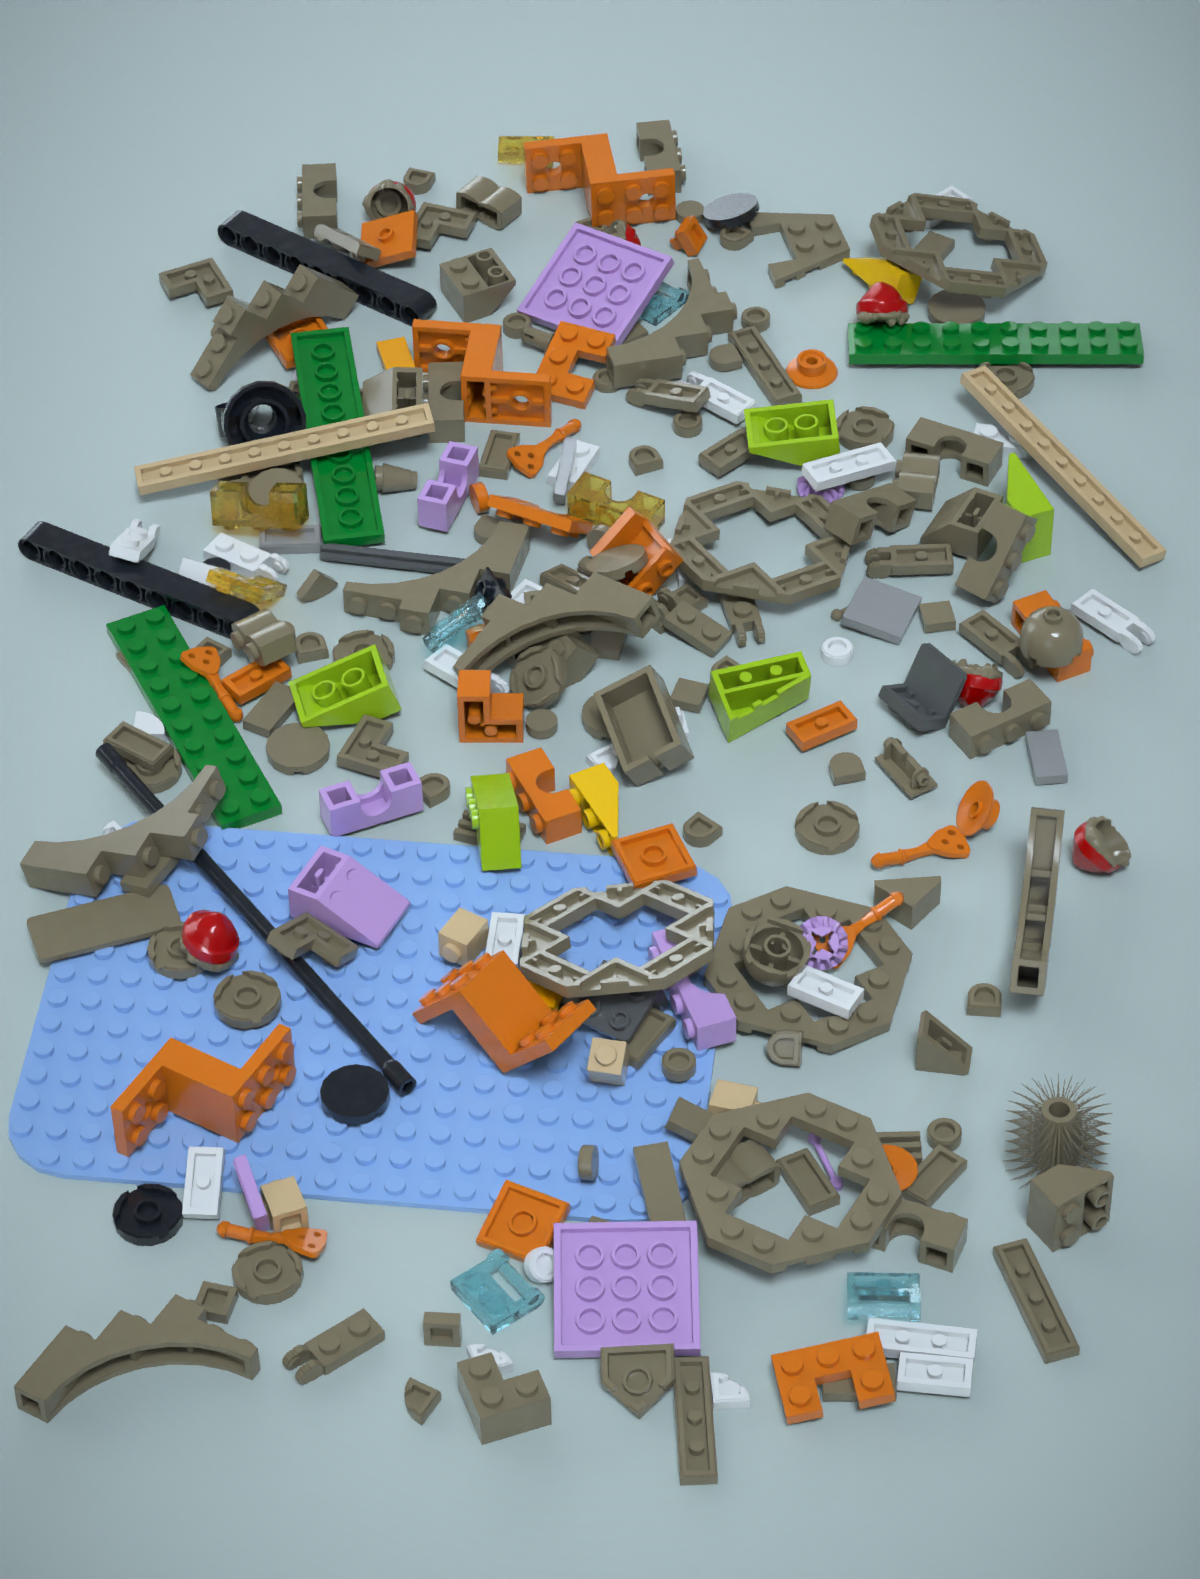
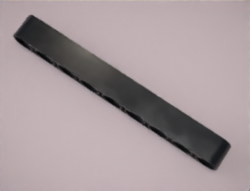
[217,210,437,326]
[18,521,260,640]

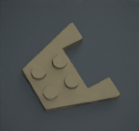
[745,212,850,289]

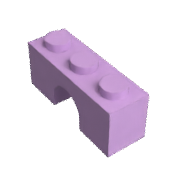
[417,441,479,532]
[318,762,424,837]

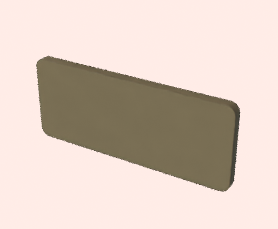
[27,884,181,963]

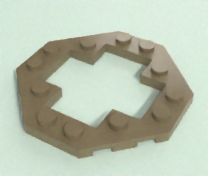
[869,193,1048,298]
[670,481,852,605]
[520,880,715,998]
[703,886,913,1054]
[679,1093,902,1274]

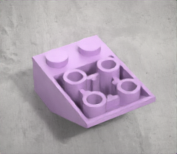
[288,845,410,949]

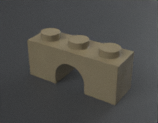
[636,120,686,196]
[297,163,338,239]
[422,362,465,443]
[905,417,1003,487]
[824,483,917,545]
[955,500,1038,604]
[949,679,1052,759]
[871,1199,968,1273]

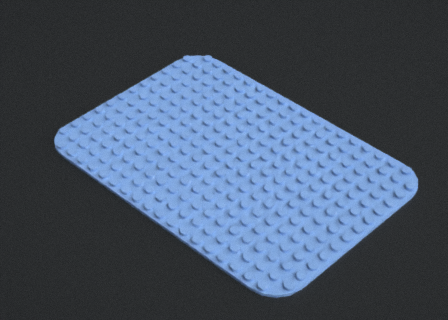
[9,821,732,1222]

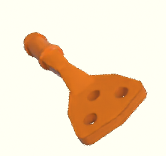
[506,419,581,478]
[180,646,243,722]
[871,825,971,869]
[812,891,904,969]
[216,1221,328,1258]

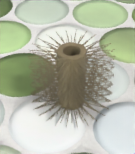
[1003,1073,1113,1189]

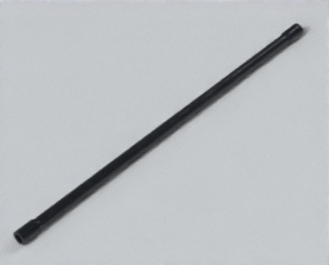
[95,743,417,1095]

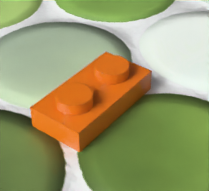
[221,659,292,705]
[786,700,857,752]

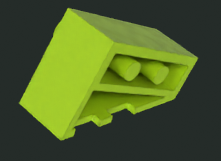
[708,651,811,743]
[465,773,521,871]

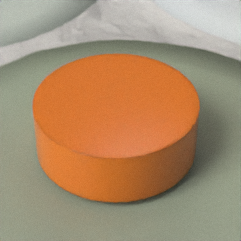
[469,482,490,514]

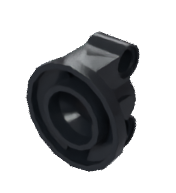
[215,381,306,446]

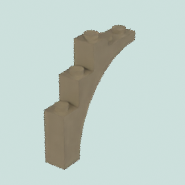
[606,258,737,388]
[190,264,359,391]
[343,521,530,636]
[453,572,661,676]
[20,765,227,897]
[1009,807,1065,996]
[14,1294,260,1423]

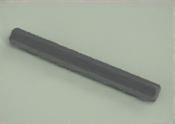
[320,543,465,573]

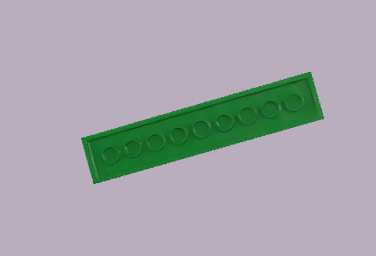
[848,321,1144,364]
[290,327,385,546]
[106,605,283,830]

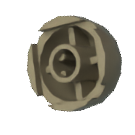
[1020,606,1083,668]
[742,917,811,987]

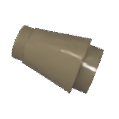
[374,463,418,493]

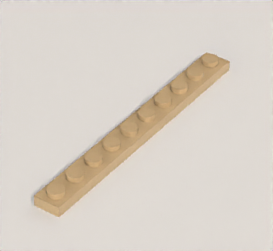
[960,366,1167,568]
[134,403,435,496]

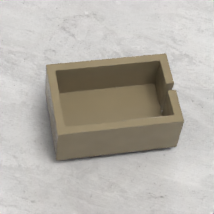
[593,665,695,786]

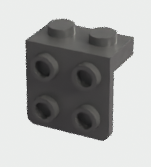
[878,643,967,732]
[576,960,669,1043]

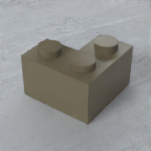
[457,1352,552,1445]

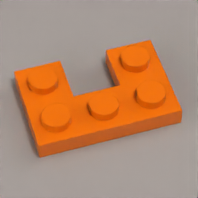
[536,321,616,410]
[487,494,594,538]
[771,1332,896,1425]

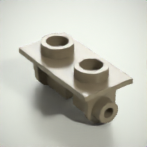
[875,737,938,798]

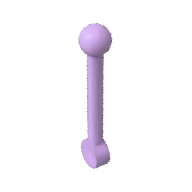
[807,1133,843,1192]

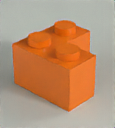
[457,670,525,743]

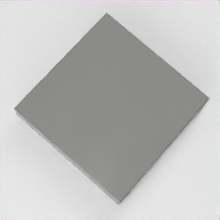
[841,576,922,645]

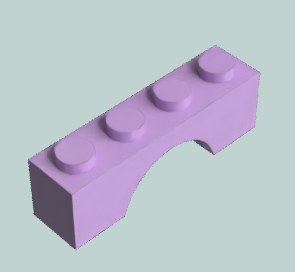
[648,929,736,1051]

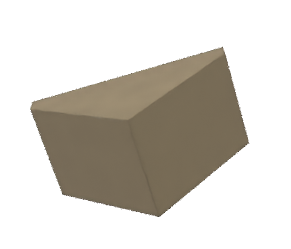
[873,876,941,930]
[915,1010,973,1076]

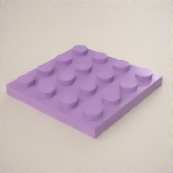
[517,222,674,346]
[554,1221,701,1358]

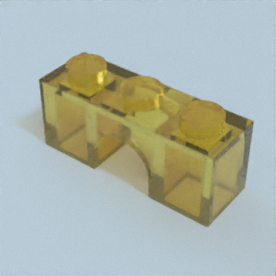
[567,472,665,530]
[210,481,309,531]

